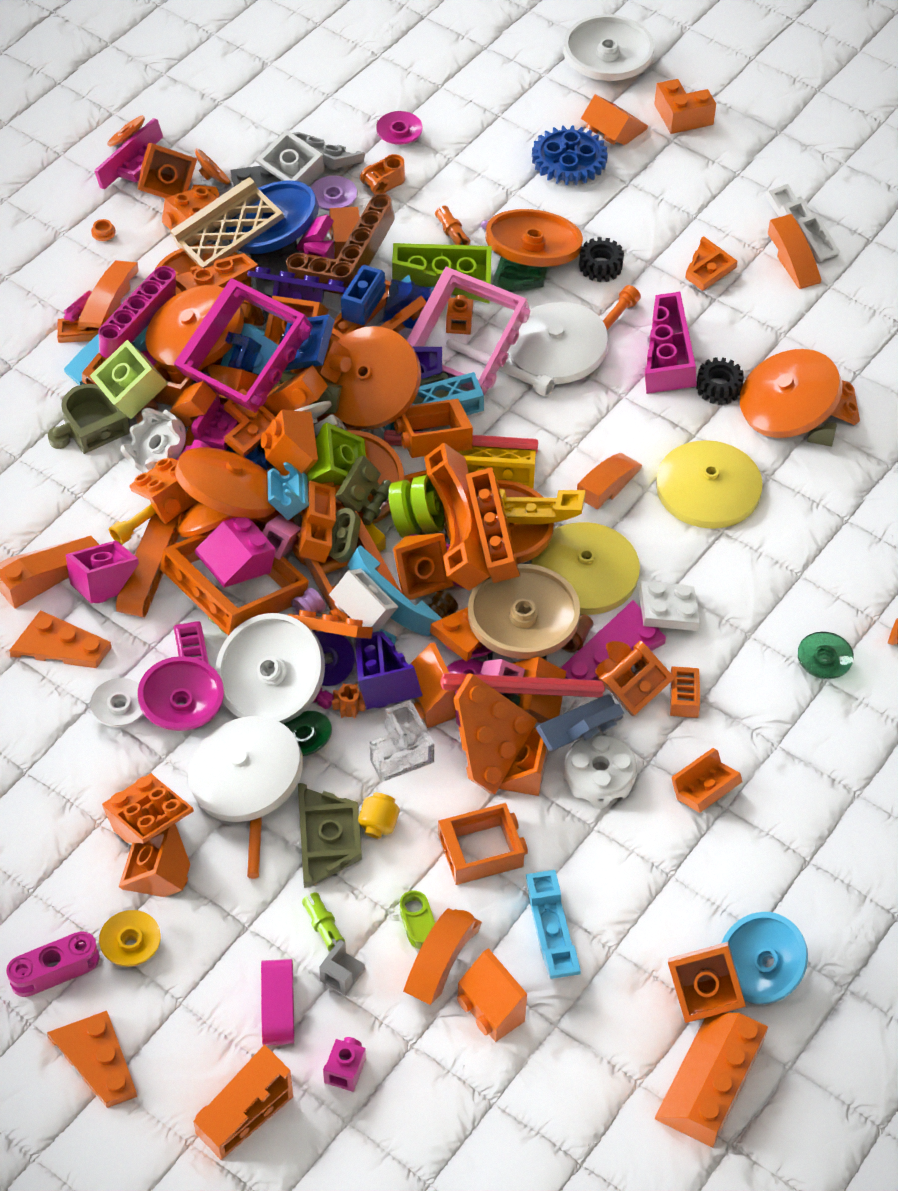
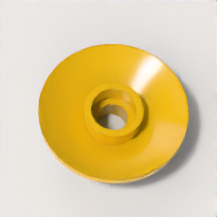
[99,910,161,967]

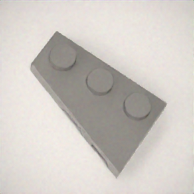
[292,131,365,170]

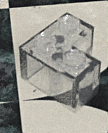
[369,700,435,783]

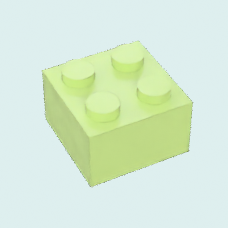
[90,340,168,419]

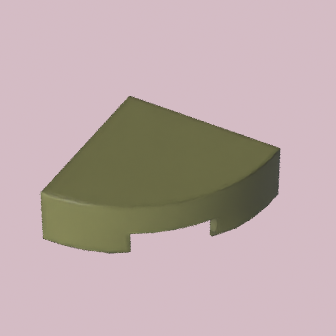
[807,423,837,447]

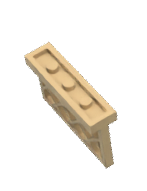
[170,177,285,268]

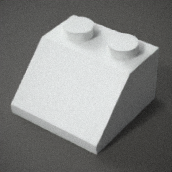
[256,130,324,186]

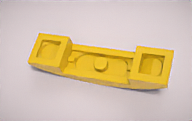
[500,489,586,524]

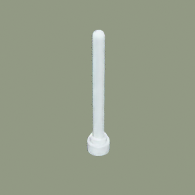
[446,338,555,397]

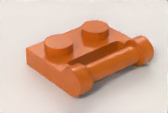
[599,641,675,716]

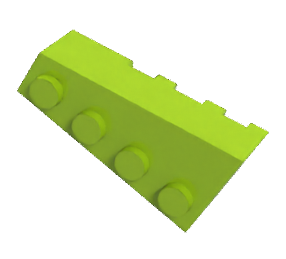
[392,243,492,304]

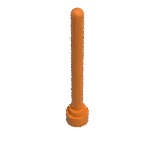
[603,285,641,330]

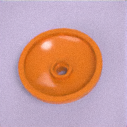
[178,501,236,537]

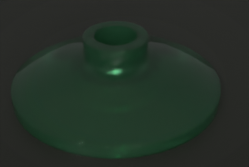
[797,631,854,679]

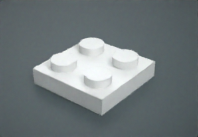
[639,581,700,631]

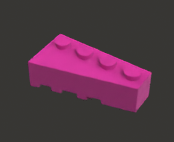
[645,291,697,394]

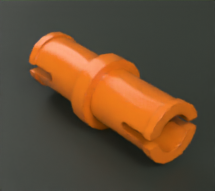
[435,205,470,245]

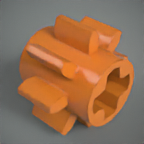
[332,683,366,719]

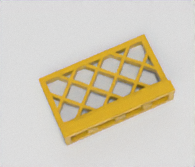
[457,446,536,489]

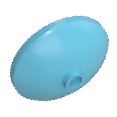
[721,912,808,1004]

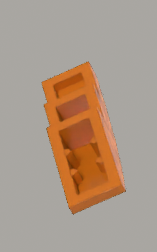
[78,260,139,328]

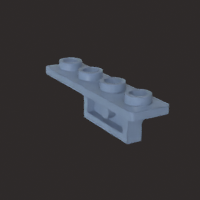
[536,694,625,752]

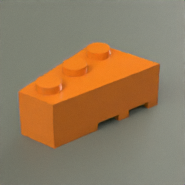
[193,1044,294,1160]

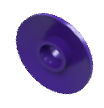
[314,631,355,686]

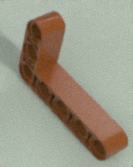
[286,194,395,295]

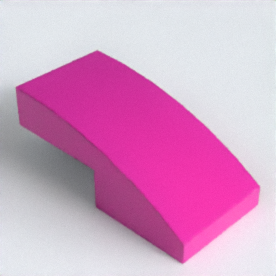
[296,215,334,251]

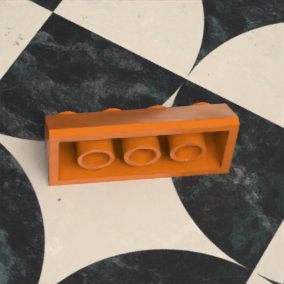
[655,1013,768,1148]

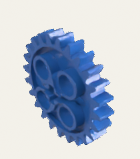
[531,125,608,185]

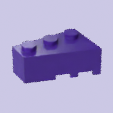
[355,631,423,710]

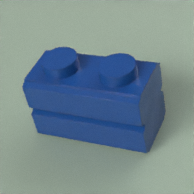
[341,265,386,325]

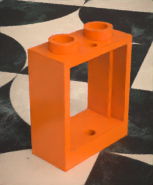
[394,399,473,458]
[438,803,528,885]

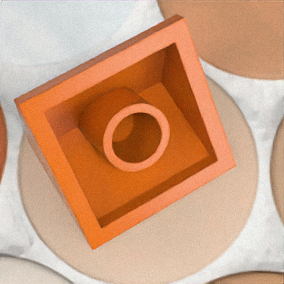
[393,533,454,600]
[505,657,566,723]
[499,727,549,796]

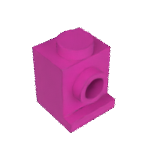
[323,1037,366,1092]

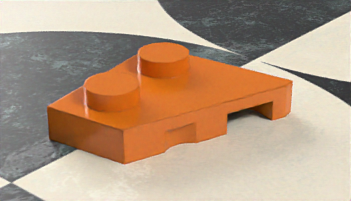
[685,236,738,291]

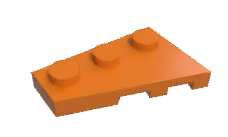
[380,295,427,333]
[288,610,373,639]

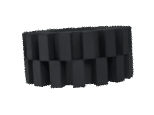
[579,237,624,282]
[696,357,744,405]

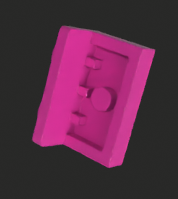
[191,393,240,450]

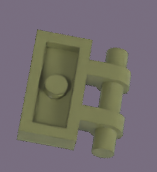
[335,456,392,525]

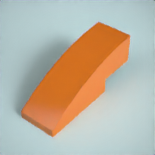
[768,214,822,289]
[169,381,217,427]
[577,452,642,510]
[299,481,336,563]

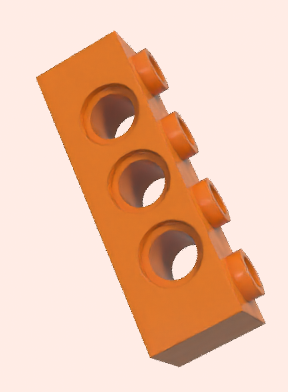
[466,467,520,583]

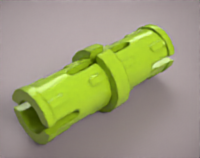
[302,892,345,951]

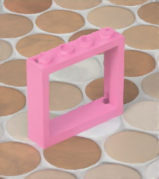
[407,267,530,395]

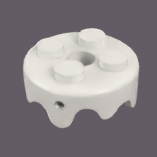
[121,408,186,473]
[563,734,637,809]

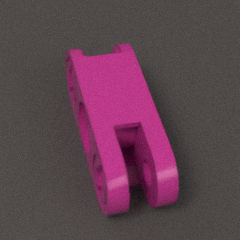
[6,931,100,997]

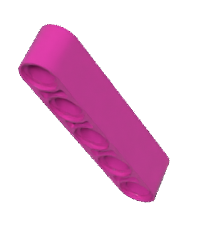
[98,266,176,358]

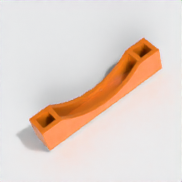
[424,443,490,591]

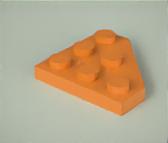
[453,674,538,795]

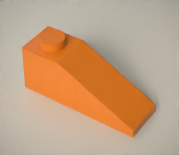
[263,365,328,417]

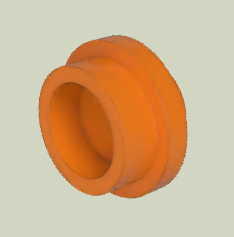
[91,219,116,241]

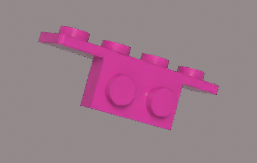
[94,118,163,190]

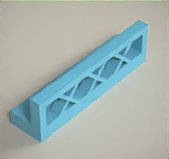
[383,372,484,432]

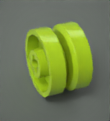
[388,475,445,538]

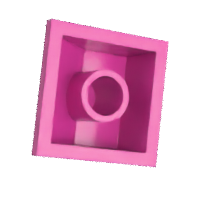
[195,517,276,588]
[66,540,139,603]

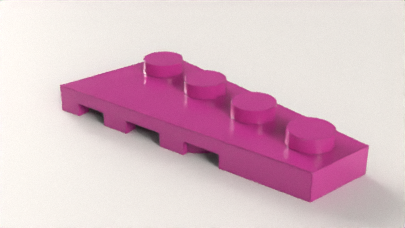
[561,600,666,681]

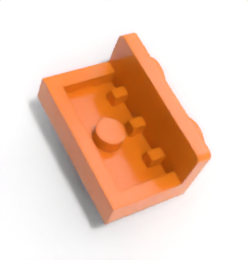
[671,748,743,813]

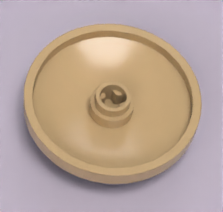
[468,564,580,659]

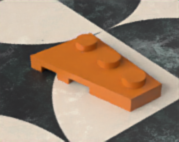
[175,253,258,292]
[430,607,483,662]
[9,610,112,668]
[47,1010,138,1108]

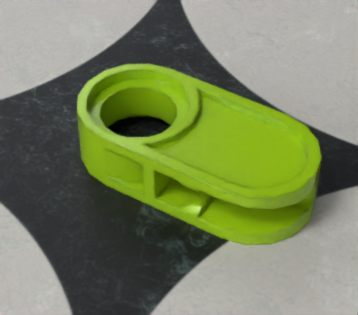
[400,890,435,949]

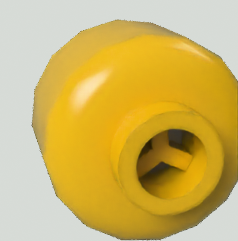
[358,793,400,839]

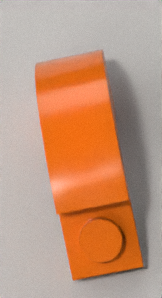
[403,908,482,1005]

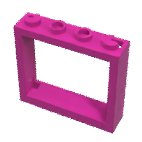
[174,278,313,413]

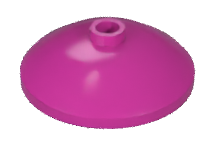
[138,656,224,731]

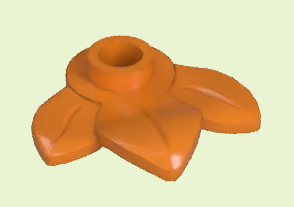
[595,641,648,687]

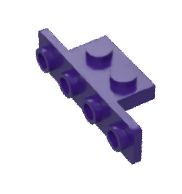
[247,267,348,304]

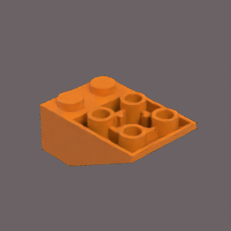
[102,773,194,844]

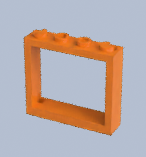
[160,528,309,636]

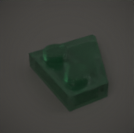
[492,257,549,292]

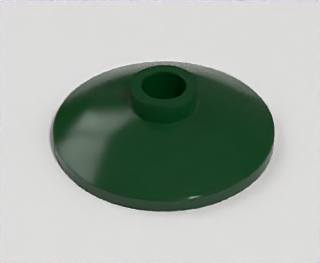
[284,711,332,756]

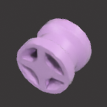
[291,588,326,615]

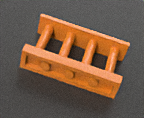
[294,511,402,622]

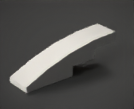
[766,183,840,262]

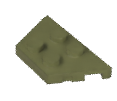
[298,783,362,888]

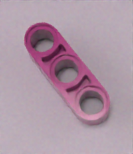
[261,959,295,1046]

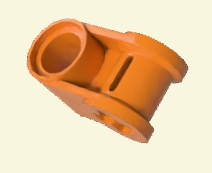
[360,154,406,195]

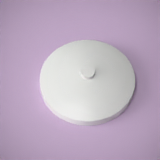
[563,14,654,81]
[508,302,608,384]
[215,613,325,724]
[188,716,303,822]

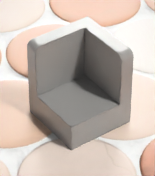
[319,940,365,996]

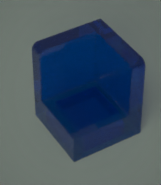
[225,331,262,373]

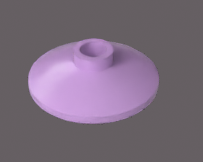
[310,176,357,211]

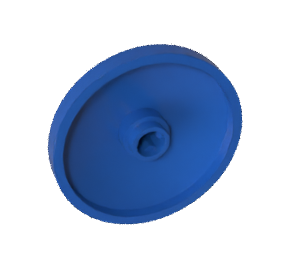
[225,180,319,254]

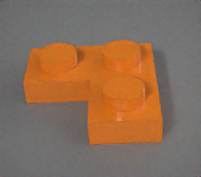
[224,388,276,457]

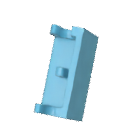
[267,462,309,520]

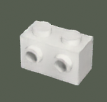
[329,568,398,632]

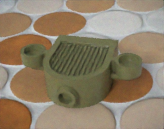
[48,384,130,454]

